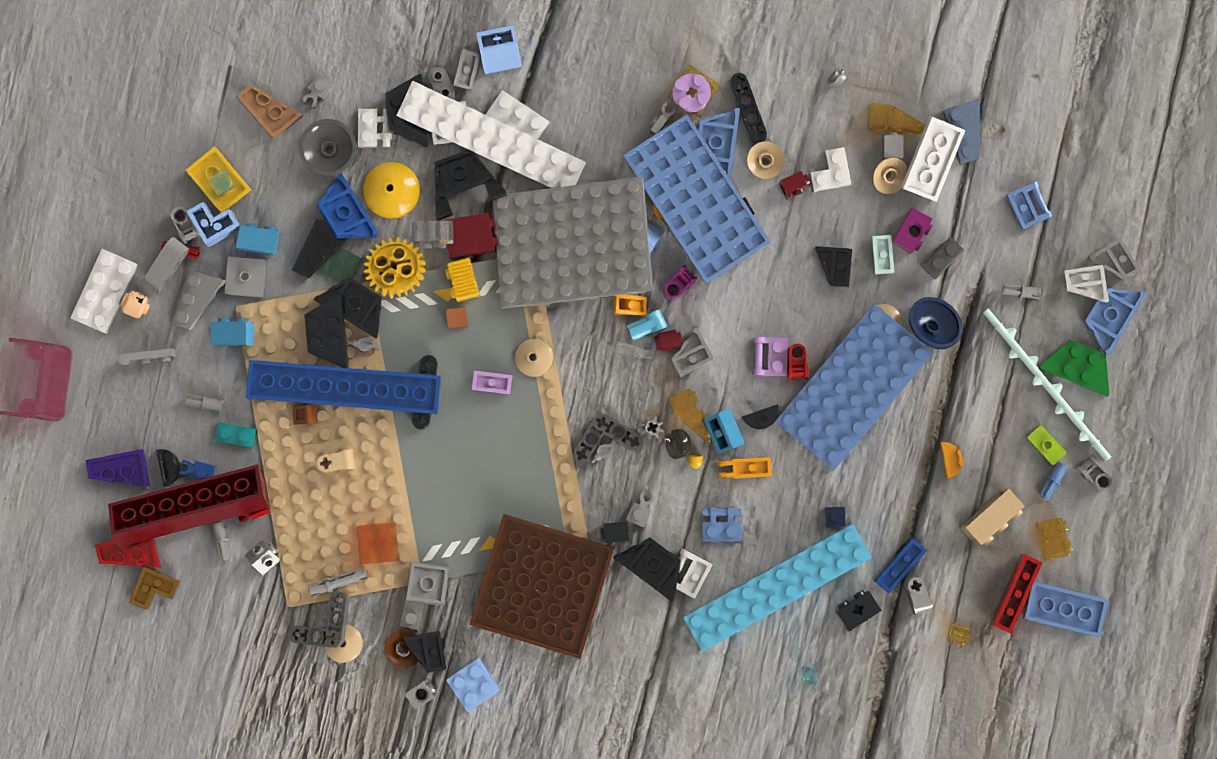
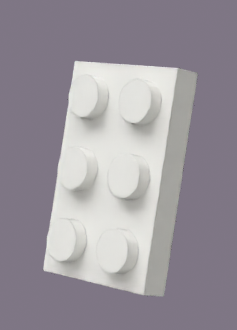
[486,90,550,139]

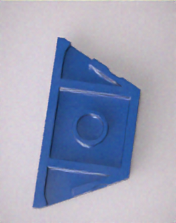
[317,173,379,238]

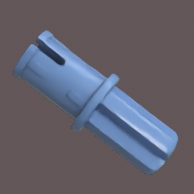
[1040,462,1068,500]

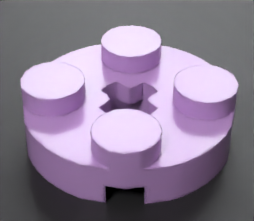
[672,73,711,112]

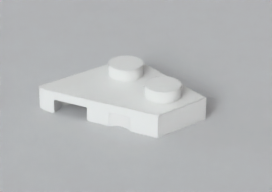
[1064,265,1109,302]

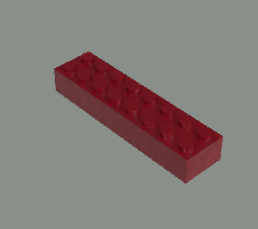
[108,464,269,547]

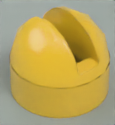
[688,454,703,469]

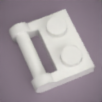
[676,548,713,599]

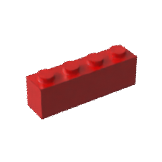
[989,554,1043,633]

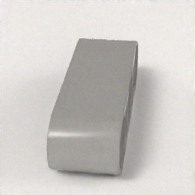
[144,237,189,291]

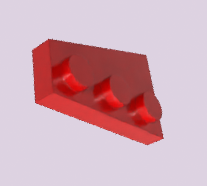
[95,538,161,568]

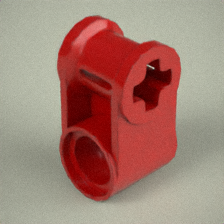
[787,344,808,381]

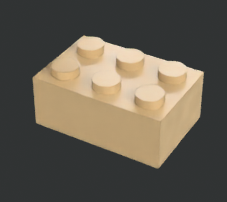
[960,489,1025,545]

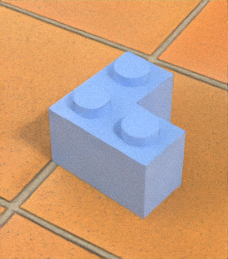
[187,202,240,247]

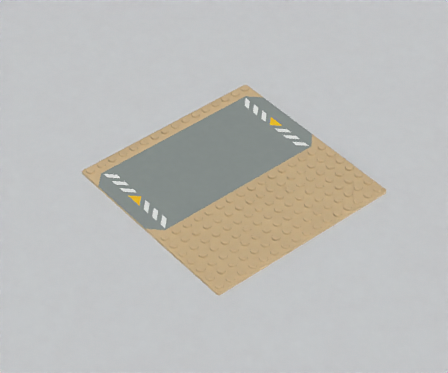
[236,259,588,607]

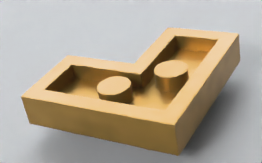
[129,567,181,610]

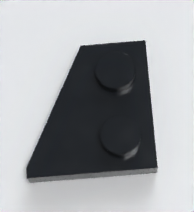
[815,246,853,288]
[403,631,447,673]

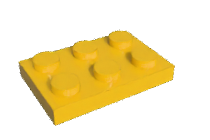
[186,146,252,213]

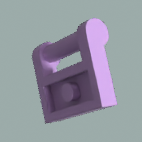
[752,337,788,377]

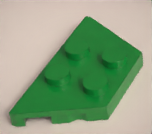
[1038,340,1109,397]

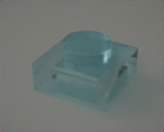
[209,169,236,196]

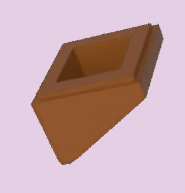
[446,308,468,329]
[293,404,317,425]

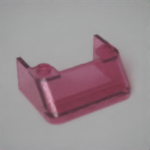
[0,338,73,422]

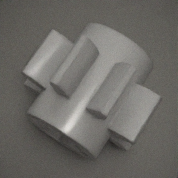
[641,416,664,440]

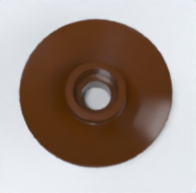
[384,630,418,669]

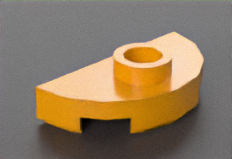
[940,442,963,480]

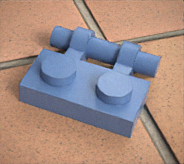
[702,507,741,541]

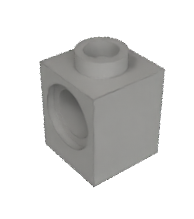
[882,132,904,160]
[404,680,436,710]

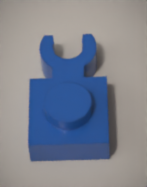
[179,460,216,481]

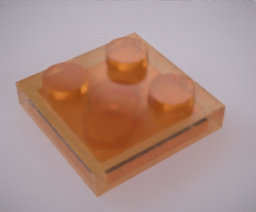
[357,522,399,564]

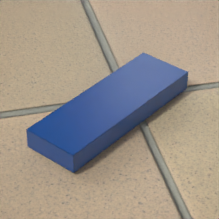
[874,538,927,594]

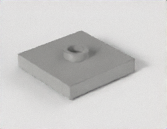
[224,256,267,298]
[405,562,449,606]

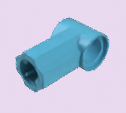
[627,310,668,341]

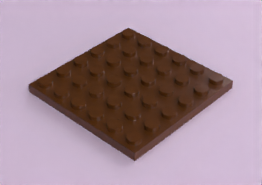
[470,514,615,659]

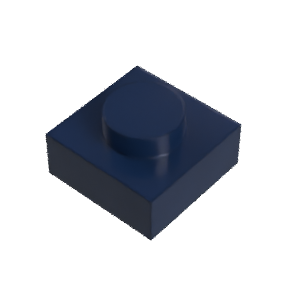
[825,507,846,527]

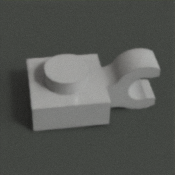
[650,103,676,136]

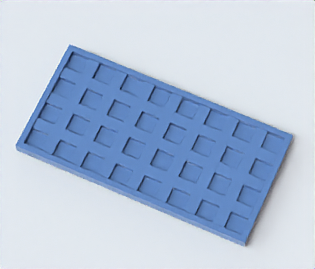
[623,115,770,284]
[776,303,934,470]

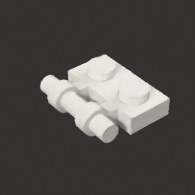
[358,109,392,148]

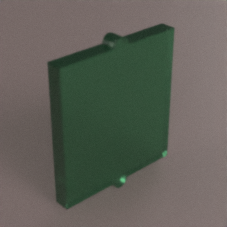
[318,247,363,283]

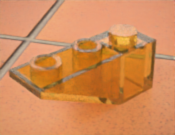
[868,103,926,134]
[668,388,711,444]

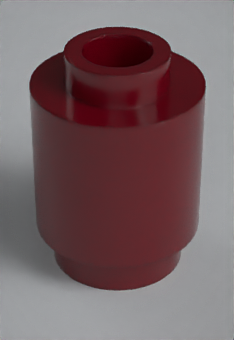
[654,329,683,352]

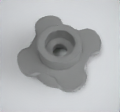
[828,69,846,88]

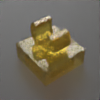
[949,623,971,648]

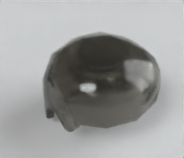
[665,429,692,459]

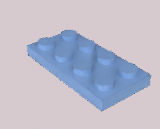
[1023,582,1108,637]

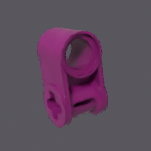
[663,265,698,301]

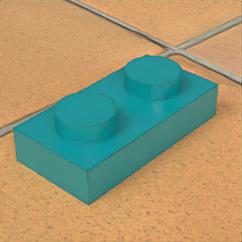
[215,422,257,448]

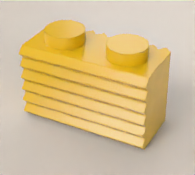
[445,258,480,302]

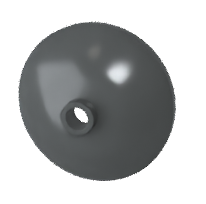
[299,119,357,176]

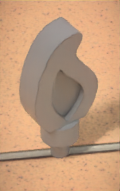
[349,337,379,352]
[591,440,616,463]

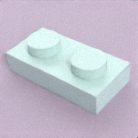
[871,235,894,275]

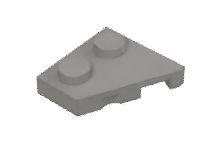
[1089,238,1141,280]
[671,327,714,378]

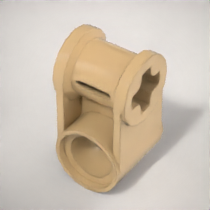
[317,450,356,473]

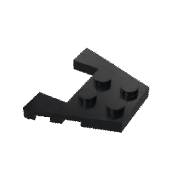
[435,150,507,221]

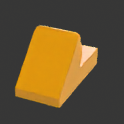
[614,295,647,316]

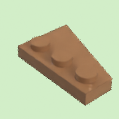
[236,84,303,140]

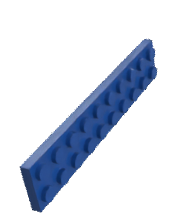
[246,360,441,415]

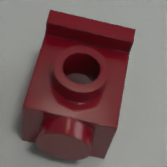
[779,171,810,200]

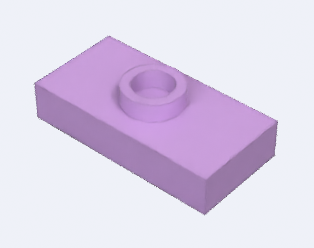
[472,371,513,395]

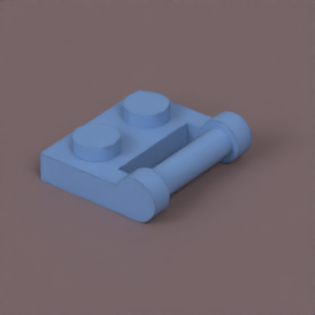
[1006,182,1053,230]

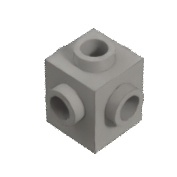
[245,539,280,575]

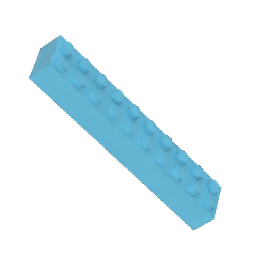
[683,524,872,652]

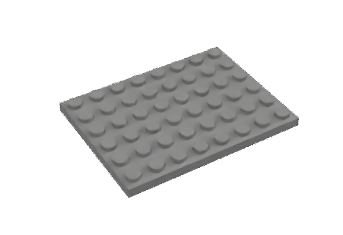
[493,177,653,309]

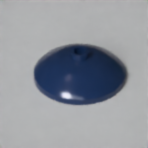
[908,297,963,349]

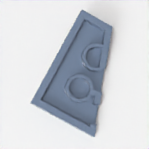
[943,99,980,165]

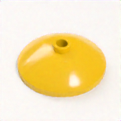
[363,162,420,219]

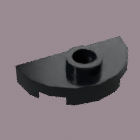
[742,404,779,430]
[156,449,180,487]

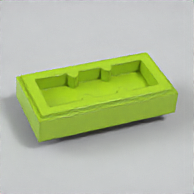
[1026,425,1067,466]

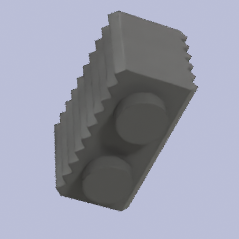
[922,238,964,280]

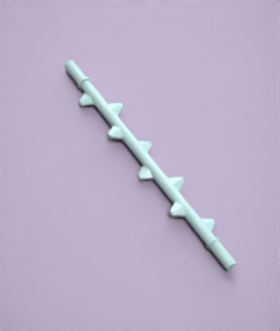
[983,308,1111,461]

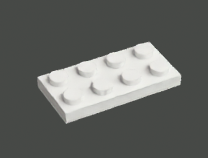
[901,116,965,202]
[71,249,138,334]

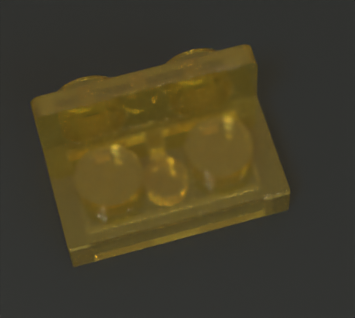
[1036,517,1072,560]

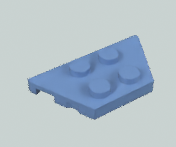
[698,108,740,179]
[1084,288,1146,356]

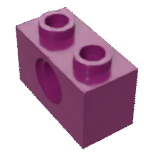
[892,208,933,254]

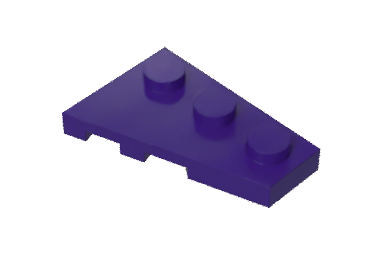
[85,449,150,487]

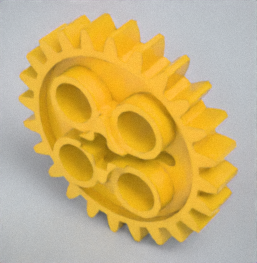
[364,237,426,299]

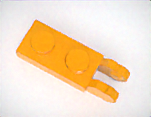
[717,457,772,479]

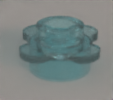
[802,665,819,685]

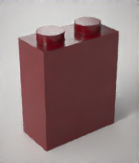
[443,212,498,260]

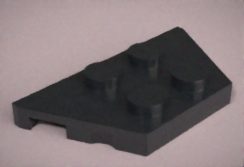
[385,74,428,148]
[313,277,382,339]
[304,294,349,368]
[613,538,681,602]

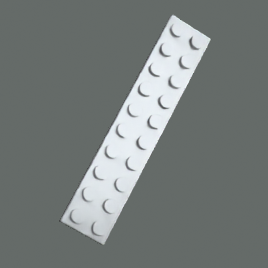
[397,81,586,188]

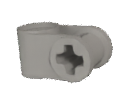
[171,207,201,245]
[1076,455,1113,491]
[904,576,933,615]

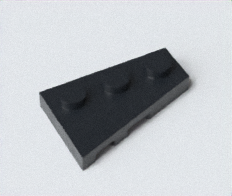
[292,218,348,279]

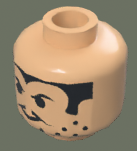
[120,291,150,319]

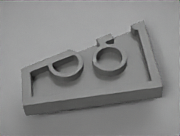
[172,270,226,330]

